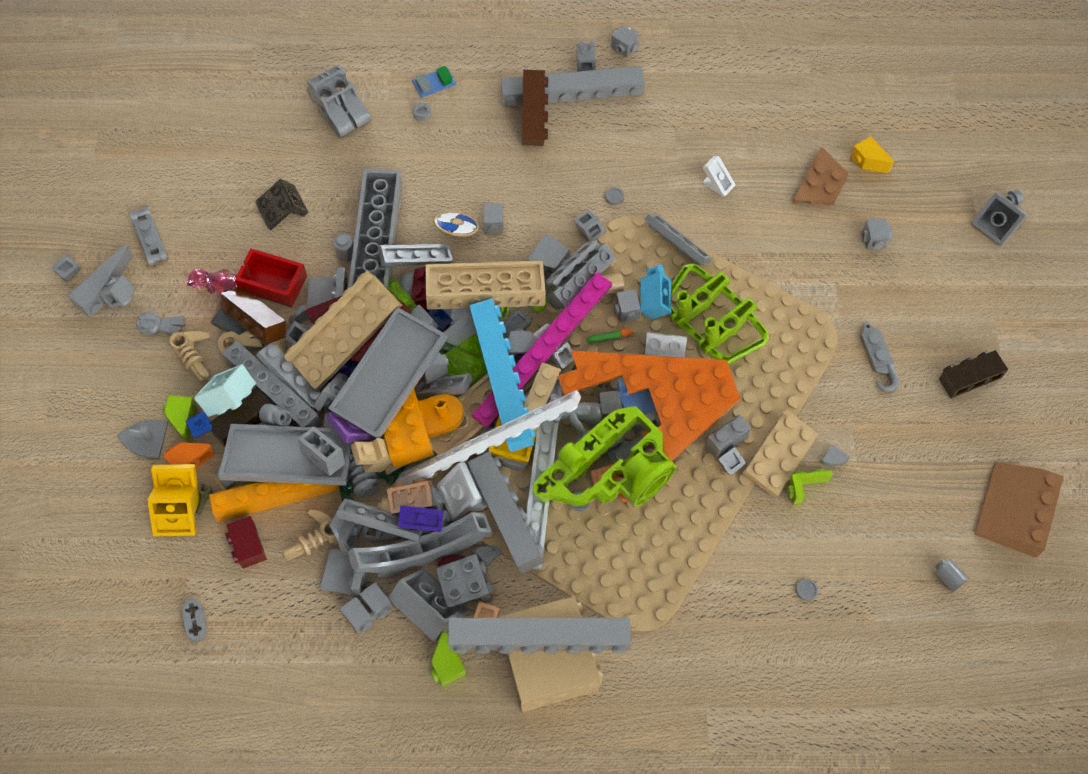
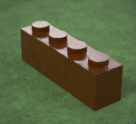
[522,70,548,146]
[220,287,286,345]

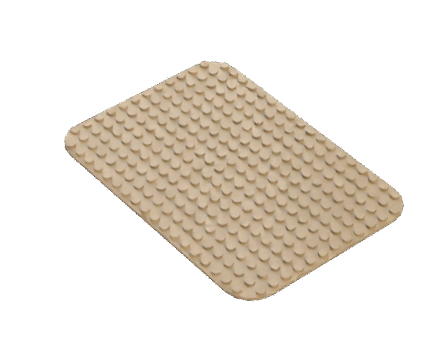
[423,216,838,632]

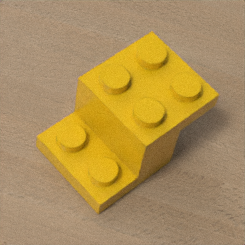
[147,464,200,537]

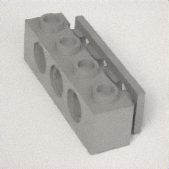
[545,240,616,309]

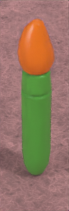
[586,329,634,343]

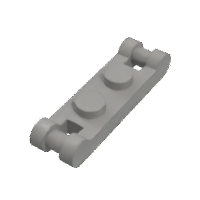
[129,206,168,266]

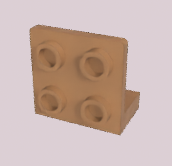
[387,478,434,515]

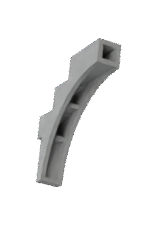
[348,512,492,577]

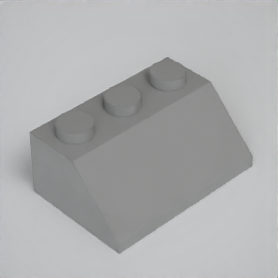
[388,568,469,642]

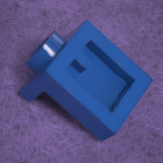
[186,412,213,438]

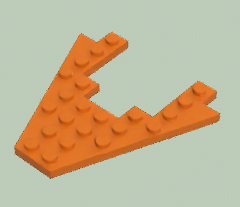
[558,351,741,504]

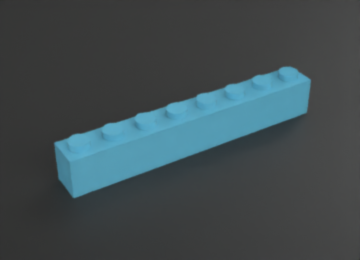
[469,299,536,452]

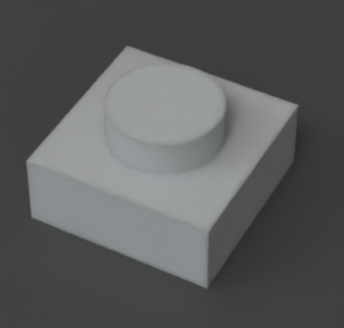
[51,255,81,282]
[716,446,746,475]

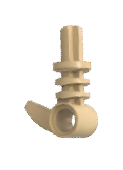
[169,331,211,382]
[282,509,338,561]

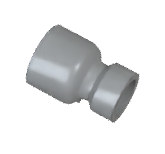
[259,403,292,426]

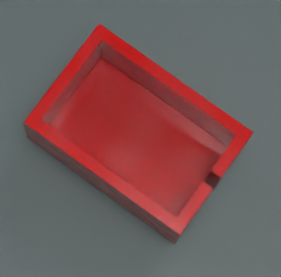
[234,248,307,307]

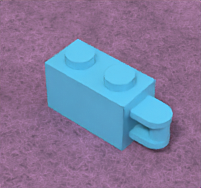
[640,265,671,320]

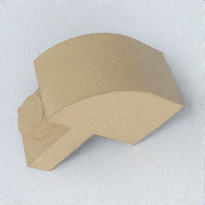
[351,438,392,472]

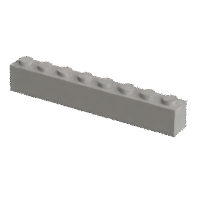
[501,66,645,107]
[448,618,631,654]

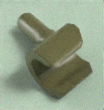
[196,484,213,514]

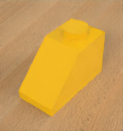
[850,136,894,173]

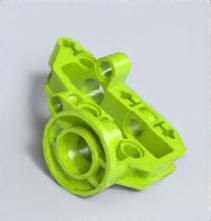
[532,406,677,507]

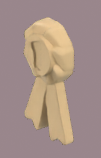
[217,331,264,353]

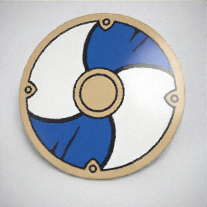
[434,212,479,238]

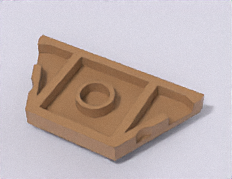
[793,147,849,205]

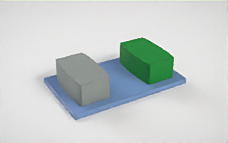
[412,66,457,98]

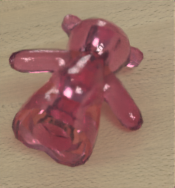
[187,268,238,294]

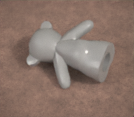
[549,392,602,433]

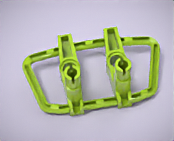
[668,264,769,364]

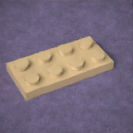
[742,410,818,498]

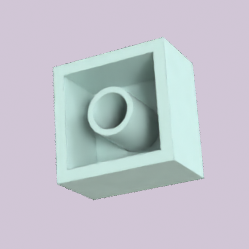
[194,364,256,417]

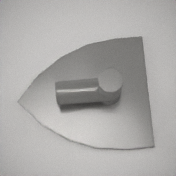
[117,420,168,459]

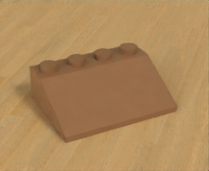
[975,462,1064,558]

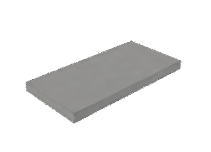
[328,307,448,438]
[219,424,353,486]

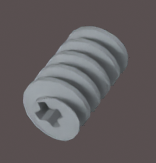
[349,453,380,497]

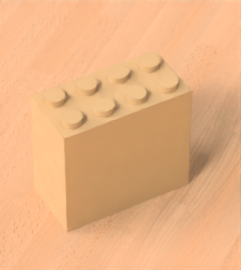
[498,596,603,712]

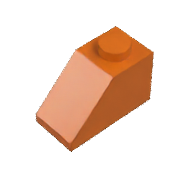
[163,443,215,469]

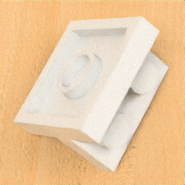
[437,462,488,521]

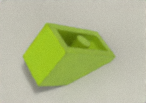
[163,395,197,442]
[430,631,466,687]

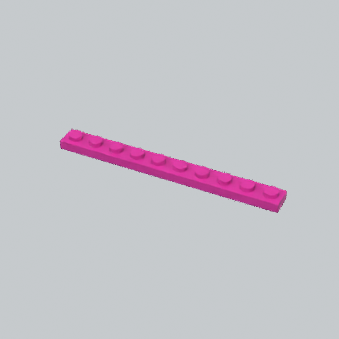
[472,272,613,429]

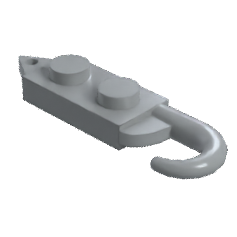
[860,322,899,392]

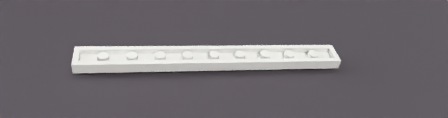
[525,378,563,570]
[395,390,581,485]

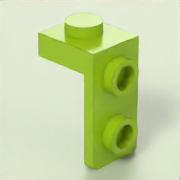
[787,469,833,505]

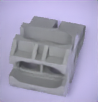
[307,65,371,138]

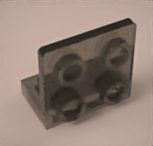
[255,178,309,230]

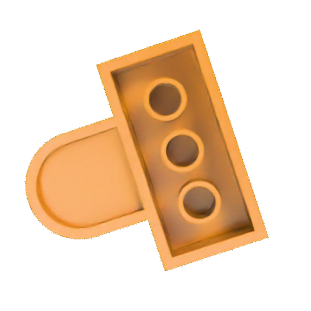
[384,388,464,468]

